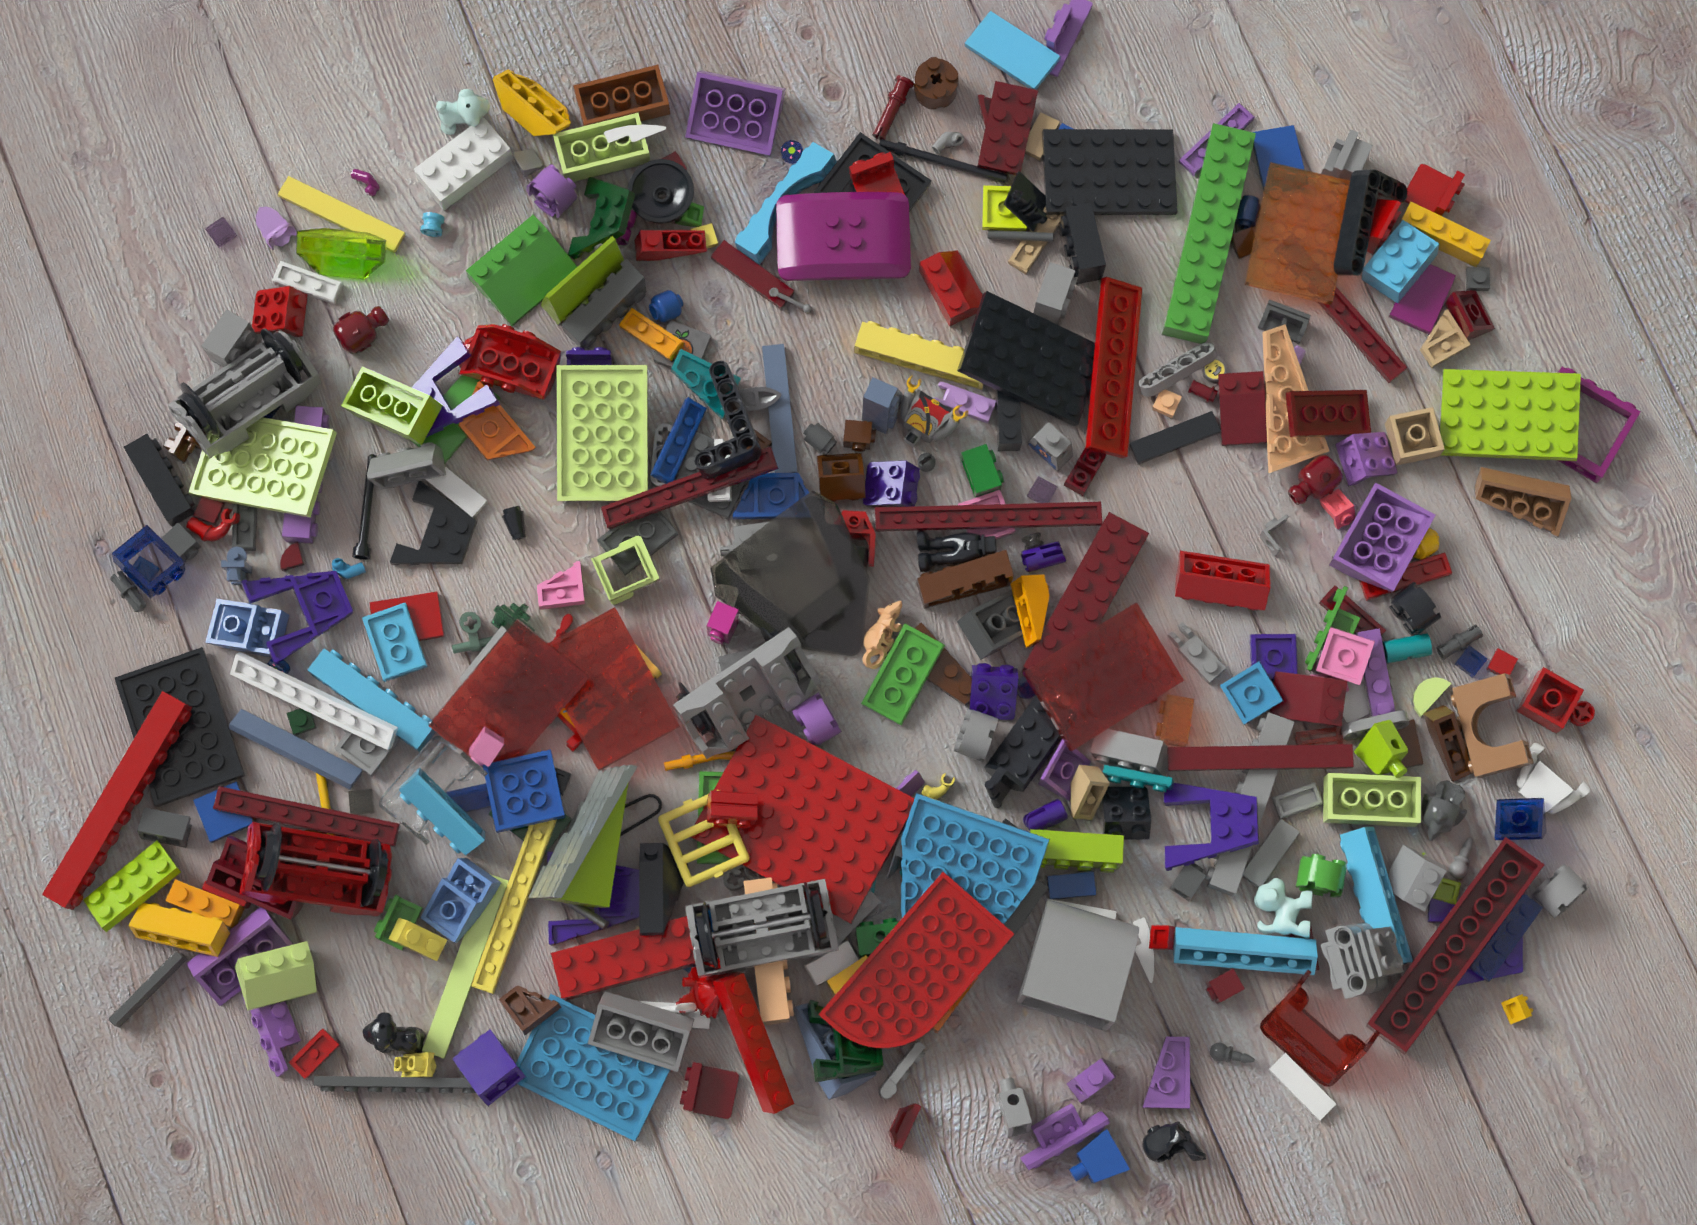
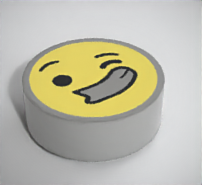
[1202,359,1226,382]

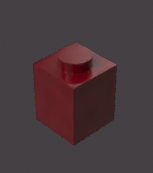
[1205,969,1245,1004]

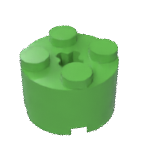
[1295,854,1347,897]

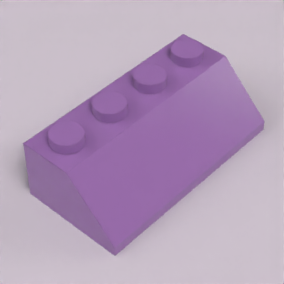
[186,907,294,1006]

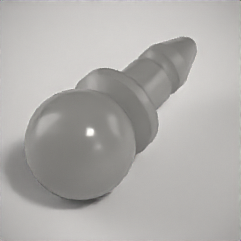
[1449,837,1473,879]

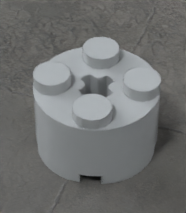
[953,709,998,762]
[1533,864,1589,919]

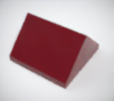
[1445,290,1495,341]

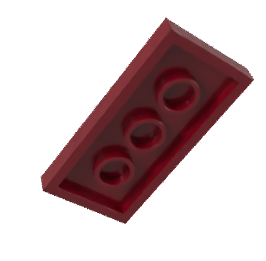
[977,81,1038,175]
[1286,390,1371,437]

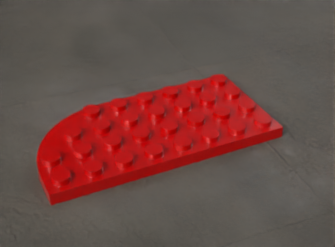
[818,872,1014,1048]

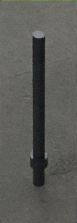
[879,139,1007,183]

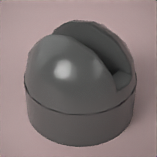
[917,453,936,472]

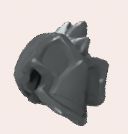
[1422,780,1467,841]

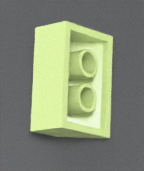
[235,941,317,1011]

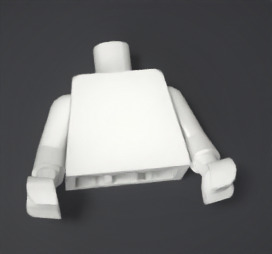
[1516,743,1590,817]

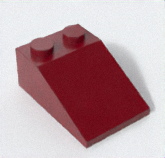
[1218,371,1267,446]
[1269,671,1348,726]

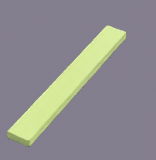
[422,874,509,1059]

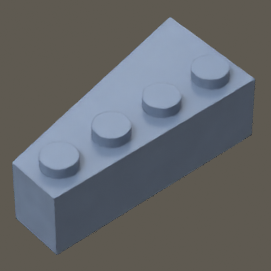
[862,377,904,434]

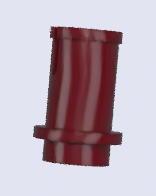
[1188,380,1218,403]

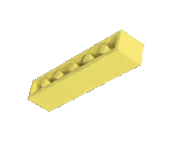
[854,321,984,390]

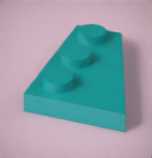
[671,349,741,419]

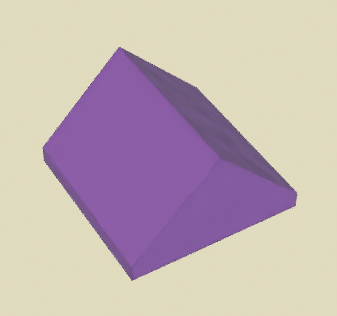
[1038,739,1091,801]

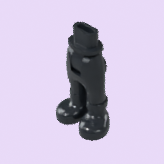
[917,530,997,572]

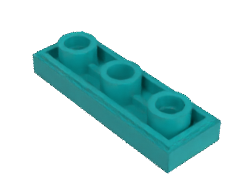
[1103,765,1174,792]

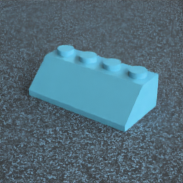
[399,768,486,856]

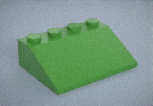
[466,214,577,326]

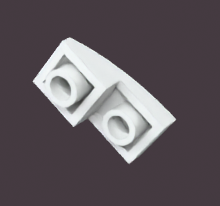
[804,940,859,985]

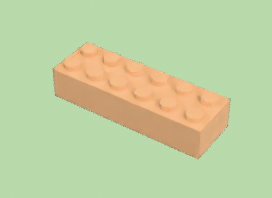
[744,877,794,1026]

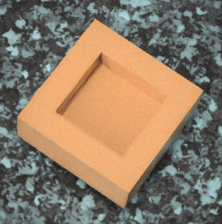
[1152,389,1182,418]

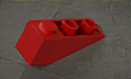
[634,230,707,261]

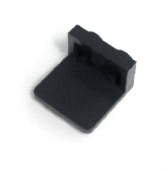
[1102,787,1152,840]

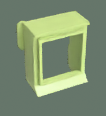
[591,536,660,605]

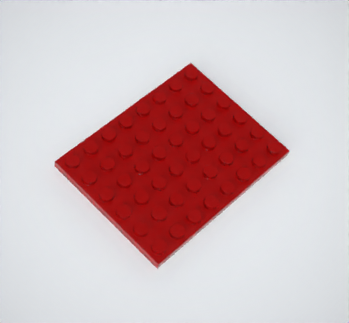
[691,715,915,924]

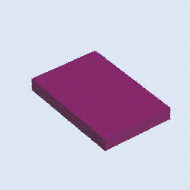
[1389,264,1456,335]

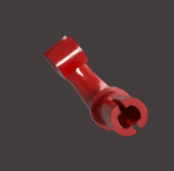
[186,508,240,542]

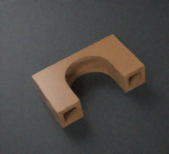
[1451,673,1534,778]

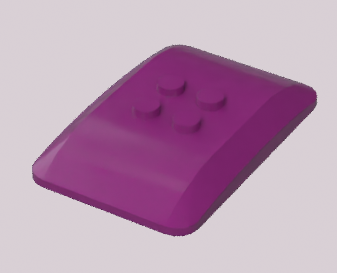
[776,192,911,281]

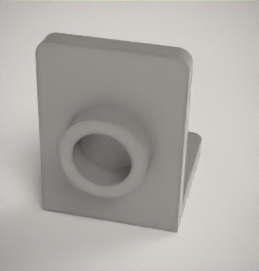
[1260,514,1289,556]

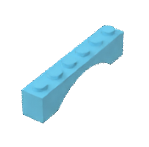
[735,142,837,265]

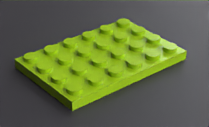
[1440,369,1581,461]

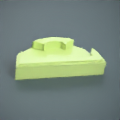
[1413,677,1452,717]

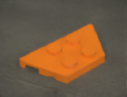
[458,381,536,461]

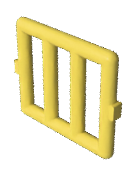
[658,790,750,887]

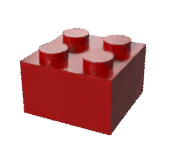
[1516,667,1584,734]

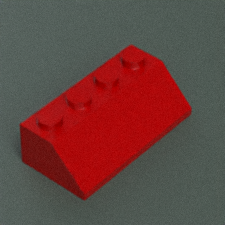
[1175,550,1270,611]

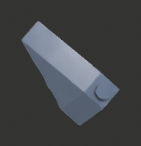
[793,1003,877,1100]

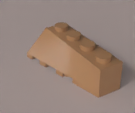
[1475,467,1571,537]

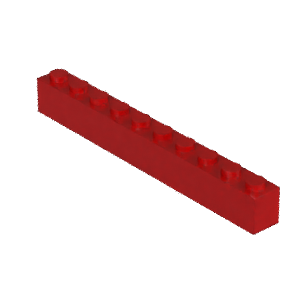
[42,691,193,910]

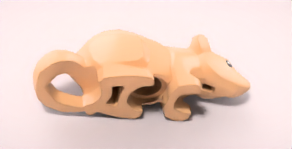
[862,600,902,669]

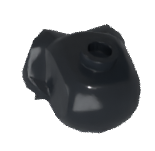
[1142,1121,1206,1163]

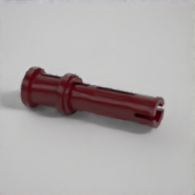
[872,75,914,140]

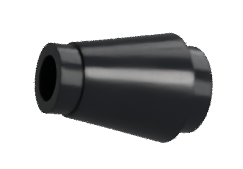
[502,506,526,541]

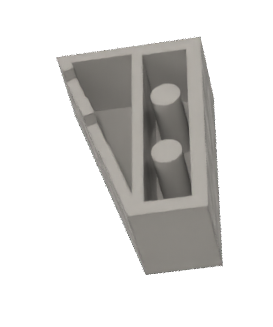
[1090,727,1168,776]

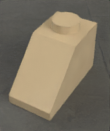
[1070,765,1110,820]

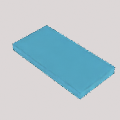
[965,11,1060,90]

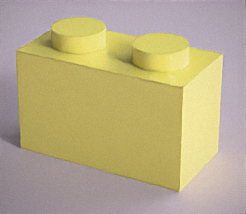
[388,918,447,961]

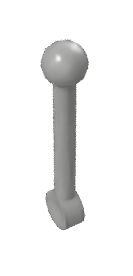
[769,288,812,313]

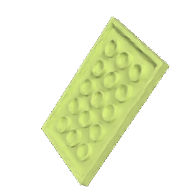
[557,365,648,501]
[188,417,337,518]

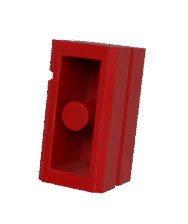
[707,790,758,829]

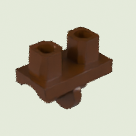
[164,421,202,462]

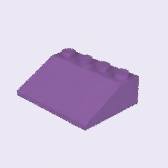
[685,70,786,156]
[1329,482,1436,592]

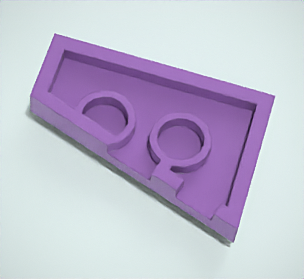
[1142,1036,1190,1109]

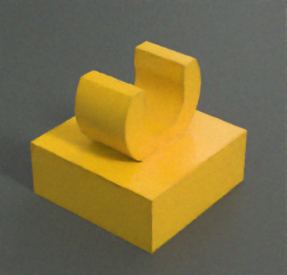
[1501,994,1533,1025]

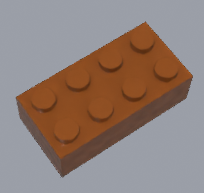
[573,65,670,126]

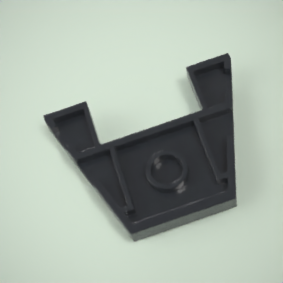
[390,481,477,565]

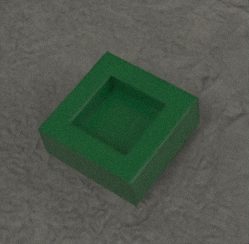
[286,708,316,736]

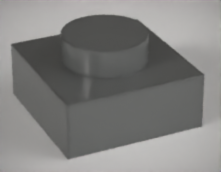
[1466,267,1490,291]

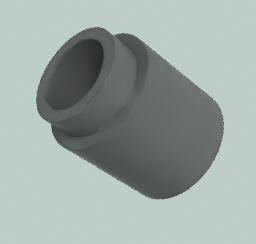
[803,423,837,455]

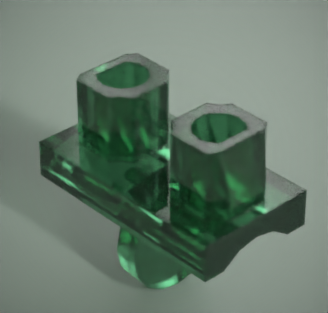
[491,603,535,640]

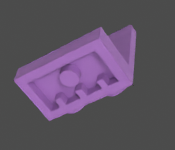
[1335,432,1397,486]

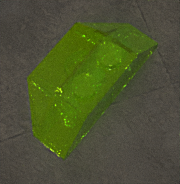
[296,228,386,280]

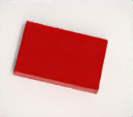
[369,591,444,641]

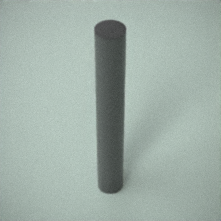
[988,230,1054,242]

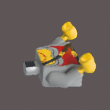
[901,375,969,447]

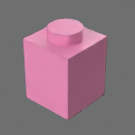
[469,726,504,767]

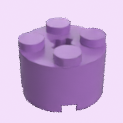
[526,164,577,218]
[792,692,842,746]

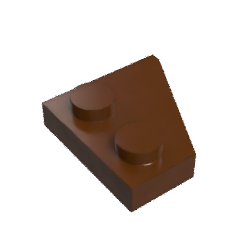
[498,985,562,1035]

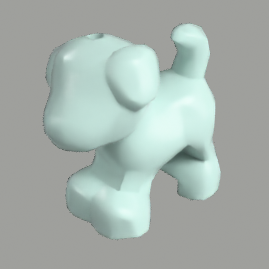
[436,89,490,135]
[1254,878,1313,939]

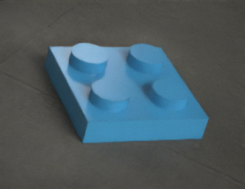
[1220,662,1284,725]

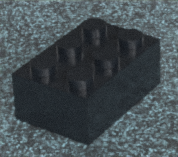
[1059,203,1106,285]

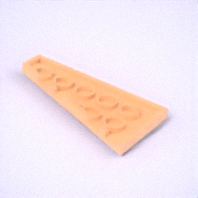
[1262,324,1329,473]

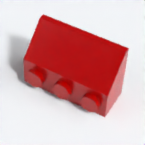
[919,250,983,327]

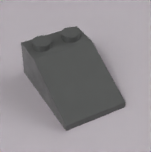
[957,589,1023,660]

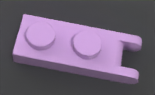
[934,381,996,423]

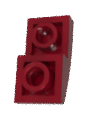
[1064,448,1107,496]

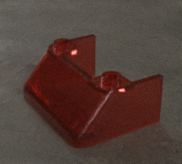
[1260,970,1380,1087]

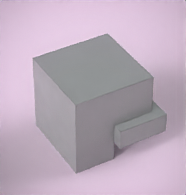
[1321,130,1373,186]

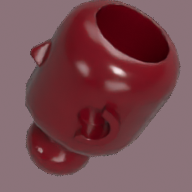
[333,306,389,354]
[1288,455,1343,505]

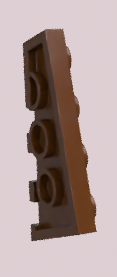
[887,622,972,706]

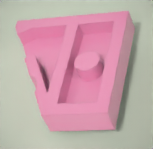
[537,561,585,610]

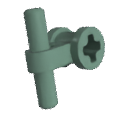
[452,612,493,654]

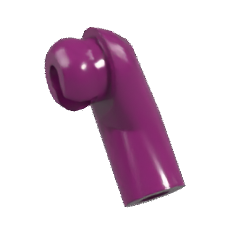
[351,169,380,196]

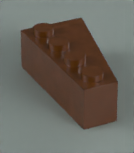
[916,550,1014,609]

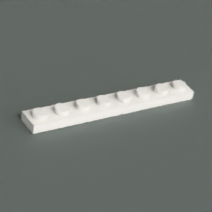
[230,652,398,750]

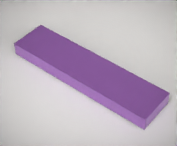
[1179,103,1255,177]

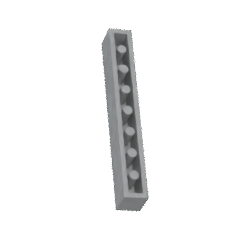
[1205,712,1294,897]

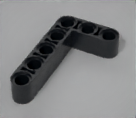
[1333,169,1408,276]
[694,361,762,479]

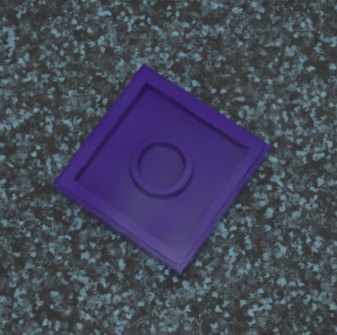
[1250,634,1298,680]

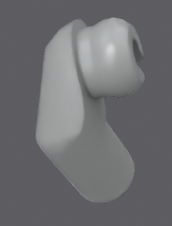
[931,132,964,154]

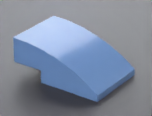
[206,599,289,657]
[420,858,501,943]

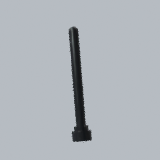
[352,454,376,560]

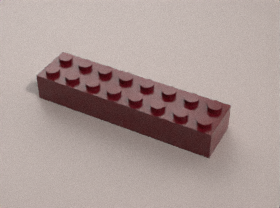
[1022,512,1149,694]

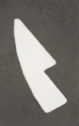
[604,124,666,143]
[1133,917,1154,983]

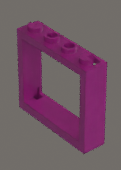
[1557,366,1641,483]

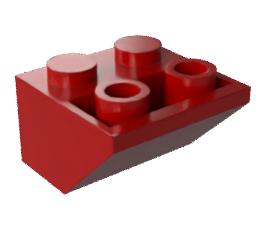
[1367,199,1401,254]

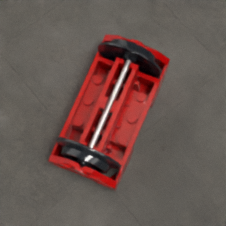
[239,822,392,917]

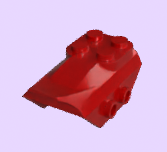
[458,324,561,400]

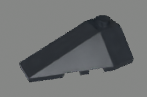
[639,843,688,936]

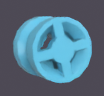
[420,212,445,237]

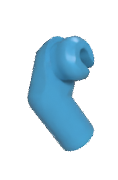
[332,558,366,579]

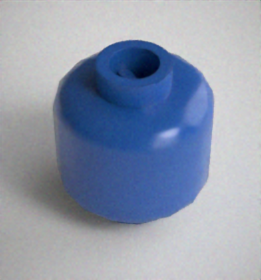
[649,290,683,323]

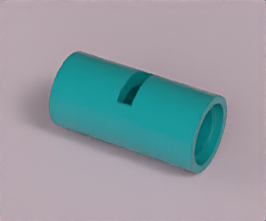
[1382,633,1432,664]

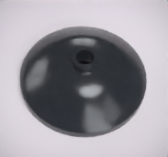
[628,159,694,224]

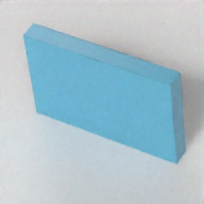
[362,603,428,682]

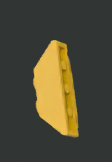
[493,69,571,136]

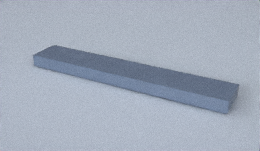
[762,344,797,473]
[229,709,362,790]

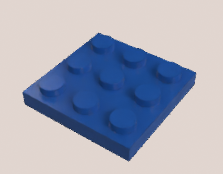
[483,749,565,833]

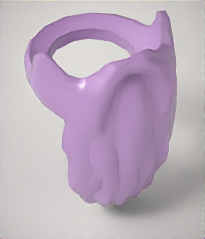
[256,207,297,250]

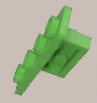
[1305,586,1360,671]

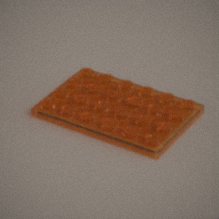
[1244,162,1350,305]

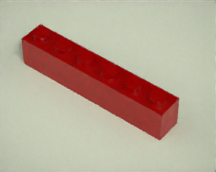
[712,972,794,1114]

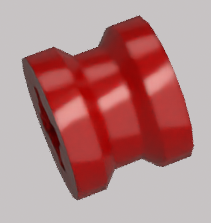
[1569,701,1595,727]

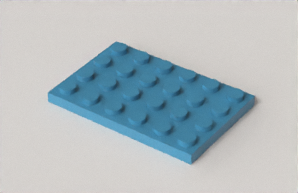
[516,994,670,1142]

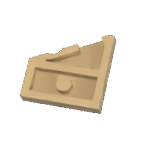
[1420,309,1471,368]

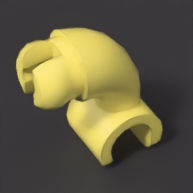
[921,773,955,799]

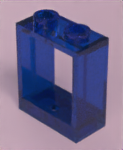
[112,525,185,599]

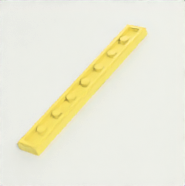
[471,819,557,994]

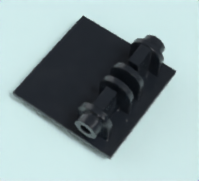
[1004,171,1047,232]

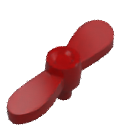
[549,614,573,653]

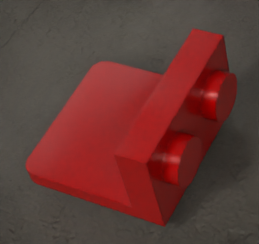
[849,152,905,195]
[1404,164,1465,216]
[252,286,308,337]

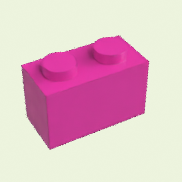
[706,601,740,645]

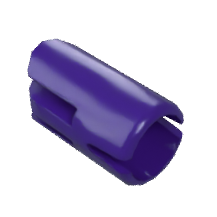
[1021,541,1066,572]
[1023,799,1068,830]

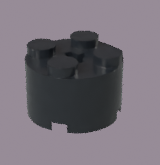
[1389,582,1441,635]

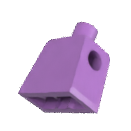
[1067,1057,1116,1103]

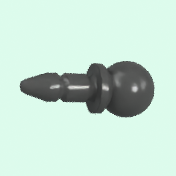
[1210,1042,1255,1063]

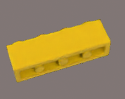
[1399,202,1491,267]
[128,903,230,957]

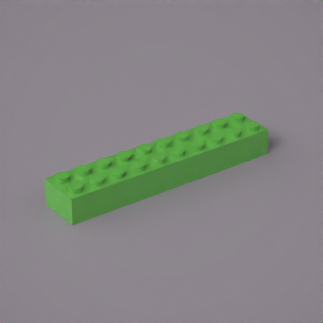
[1162,123,1256,344]

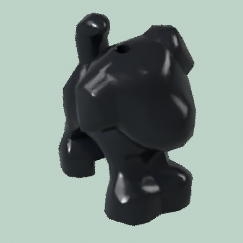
[362,1012,426,1054]

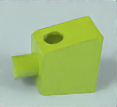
[1354,720,1408,778]

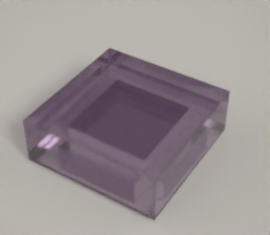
[205,217,237,248]
[1027,476,1058,503]

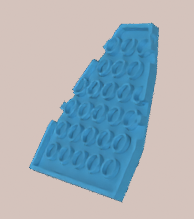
[901,793,1050,924]

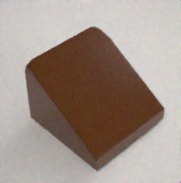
[1231,227,1259,259]

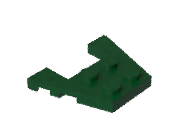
[568,177,635,259]
[807,1000,884,1082]

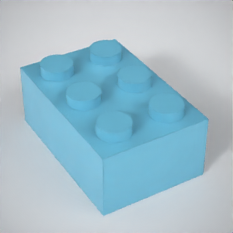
[1362,220,1439,303]

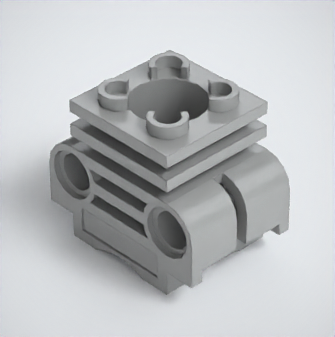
[1321,923,1404,999]

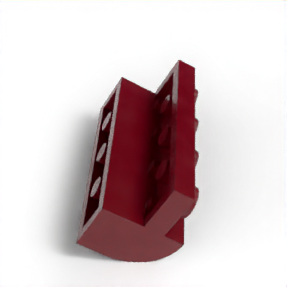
[206,835,305,920]

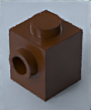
[843,420,876,452]

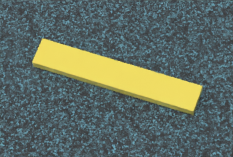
[278,176,405,253]

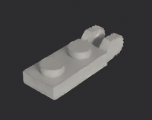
[1168,622,1226,684]
[878,1041,925,1099]

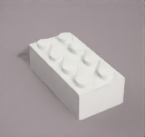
[414,117,513,211]

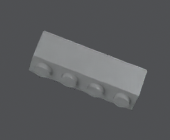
[588,991,694,1072]

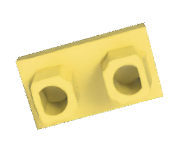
[394,1052,436,1077]

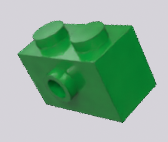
[960,444,1004,498]
[855,918,899,958]

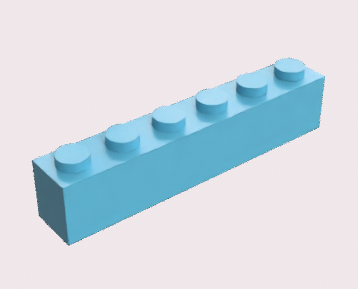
[308,648,437,753]
[1340,827,1413,964]
[1173,927,1318,975]

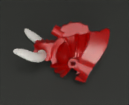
[658,958,729,1018]

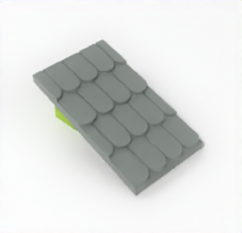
[528,765,638,908]

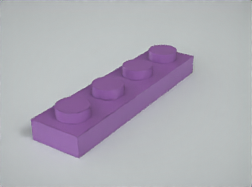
[1356,628,1395,717]

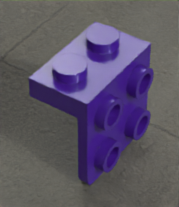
[863,460,920,507]
[969,663,1018,720]

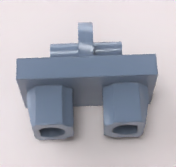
[221,547,252,585]

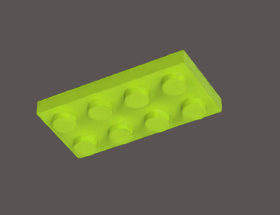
[83,840,181,932]

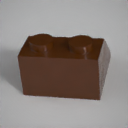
[817,453,866,502]

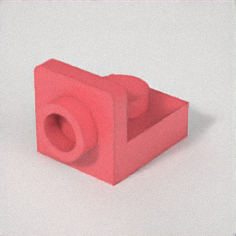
[1320,488,1356,529]

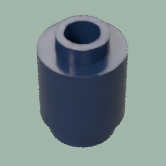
[1235,195,1261,230]

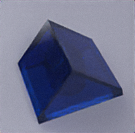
[1494,798,1547,840]

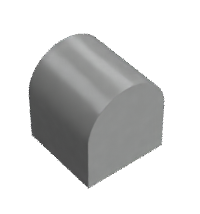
[1016,899,1139,1031]

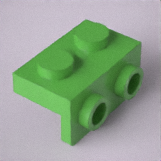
[374,895,423,951]

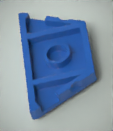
[733,473,814,519]

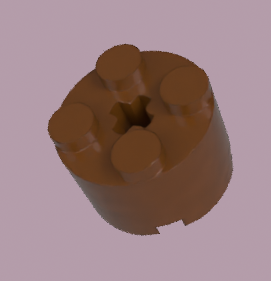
[914,57,958,109]

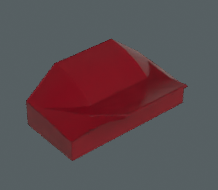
[889,1103,922,1151]

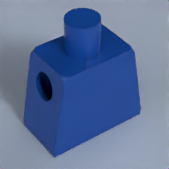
[1069,1129,1130,1183]

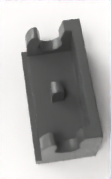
[1258,299,1311,344]
[137,807,192,848]

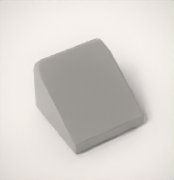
[512,148,544,177]

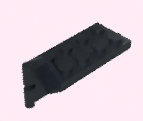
[984,692,1077,808]

